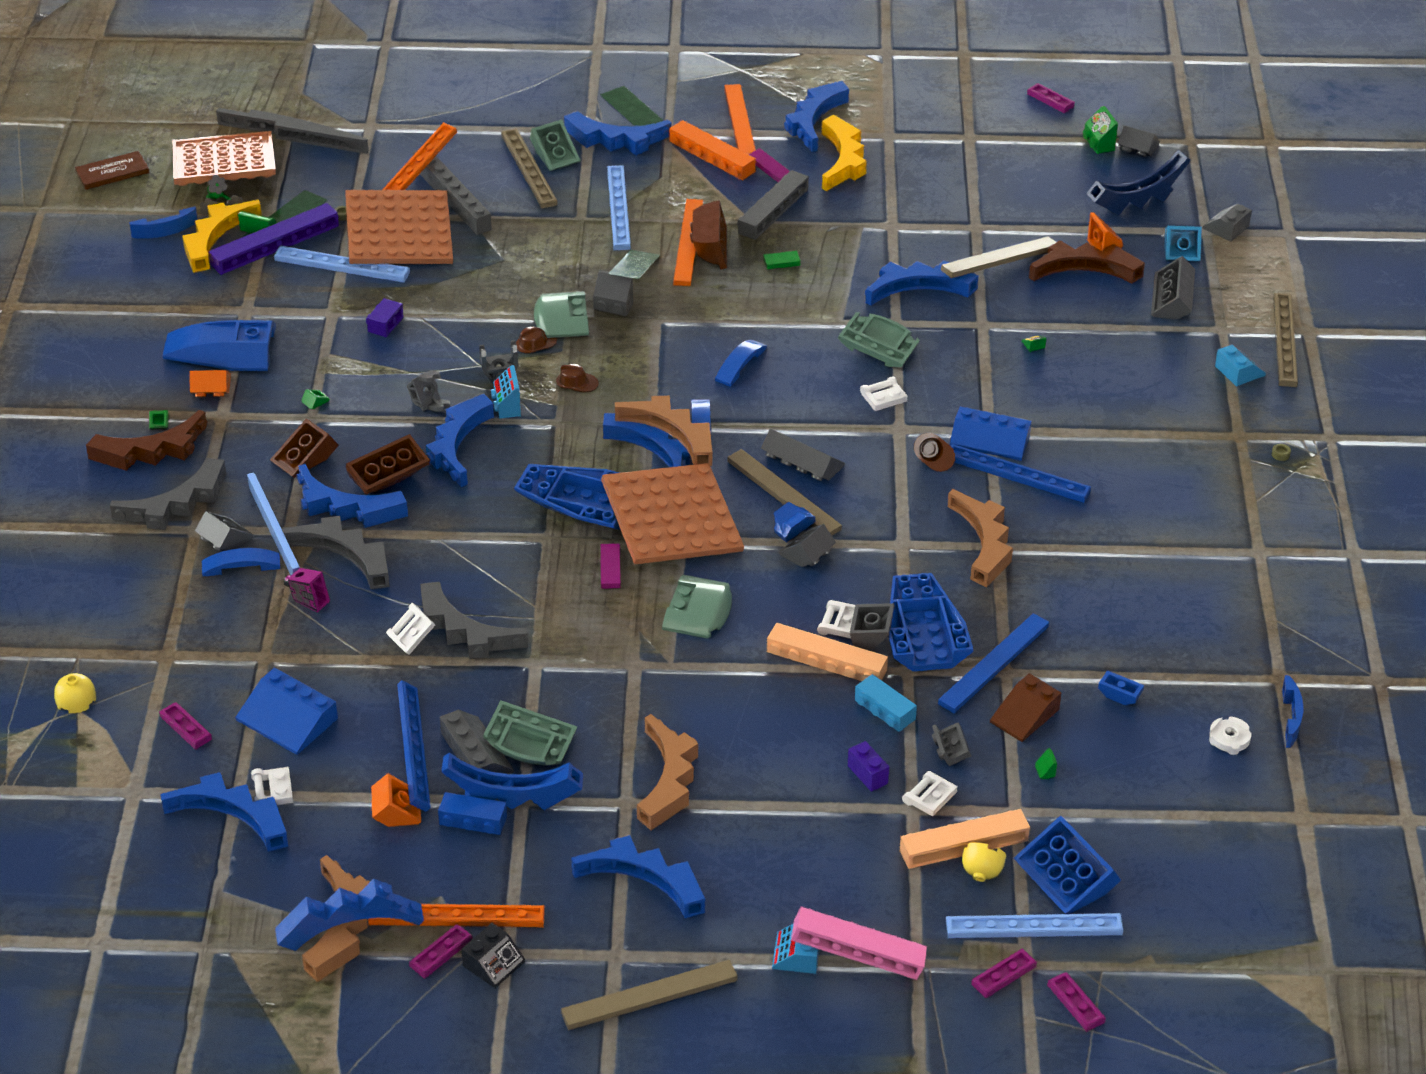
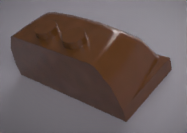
[690,200,727,269]
[346,434,430,494]

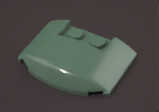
[534,291,589,338]
[838,312,920,367]
[662,575,732,639]
[483,700,577,765]

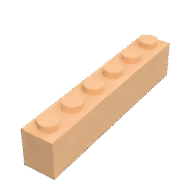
[767,623,888,681]
[900,809,1030,869]

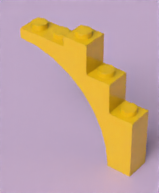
[822,115,867,191]
[182,200,262,273]

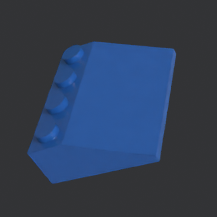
[235,668,338,755]
[1013,815,1121,914]

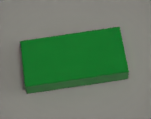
[763,251,800,269]

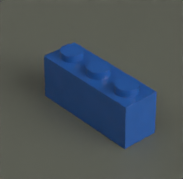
[438,792,507,835]

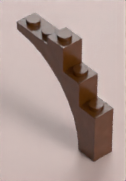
[1029,240,1145,284]
[86,410,208,471]

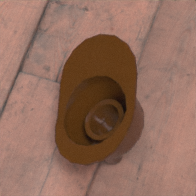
[516,326,557,353]
[556,364,599,392]
[914,433,955,472]

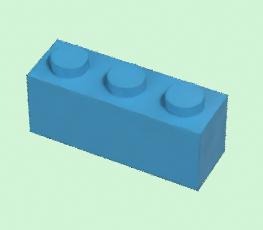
[855,674,917,732]

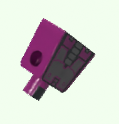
[284,568,330,612]

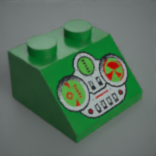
[1083,106,1118,154]

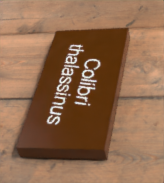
[75,151,149,190]

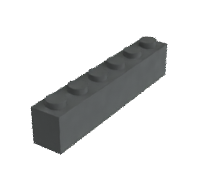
[737,170,809,240]

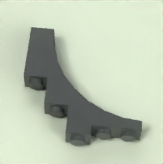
[110,458,226,530]
[283,516,390,589]
[420,582,528,659]

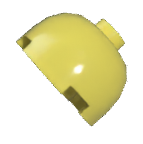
[54,673,96,713]
[962,843,1006,882]

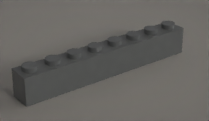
[413,150,492,235]

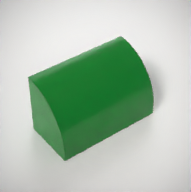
[238,211,277,233]

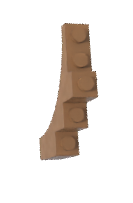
[615,395,712,466]
[948,489,1013,587]
[637,714,699,830]
[302,855,370,982]

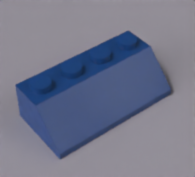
[950,407,1031,461]

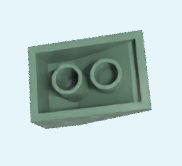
[530,119,581,171]

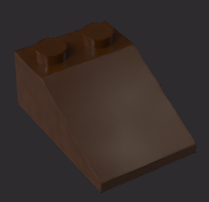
[270,418,339,478]
[990,673,1062,742]

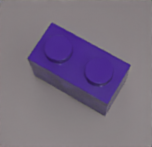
[366,298,404,337]
[847,741,889,792]

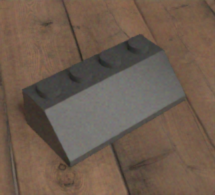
[1151,256,1195,319]
[761,429,845,481]
[440,710,514,774]

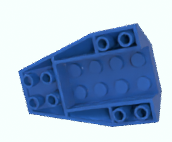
[162,320,276,371]
[514,464,621,530]
[888,573,973,672]

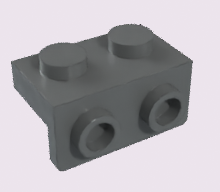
[932,722,971,766]

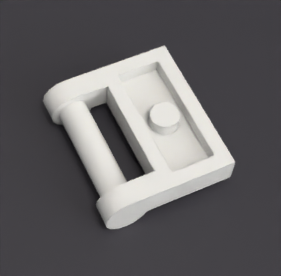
[860,376,907,411]
[817,600,855,638]
[386,603,435,655]
[251,767,293,805]
[902,771,957,816]

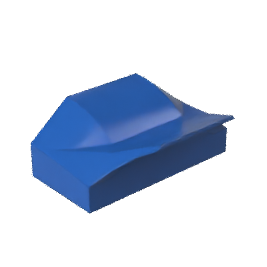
[773,502,816,543]
[1098,670,1144,705]

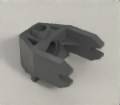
[479,340,518,384]
[407,370,451,412]

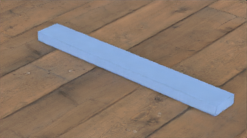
[607,165,631,251]
[274,246,410,283]
[247,472,300,575]
[946,913,1123,938]

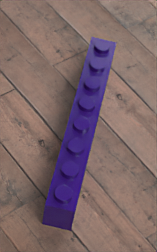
[208,203,339,275]

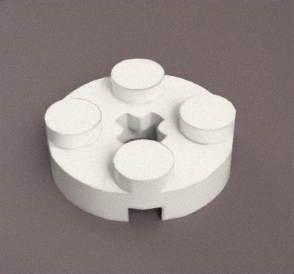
[1209,717,1251,755]

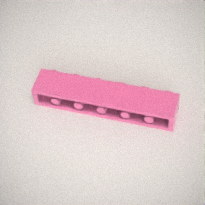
[791,907,927,980]

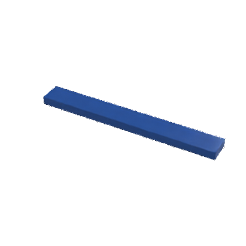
[951,444,1091,503]
[938,613,1049,714]
[397,680,431,812]

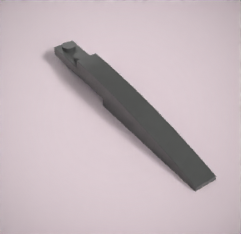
[216,108,368,154]

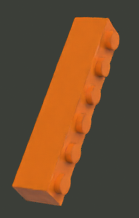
[669,120,756,180]

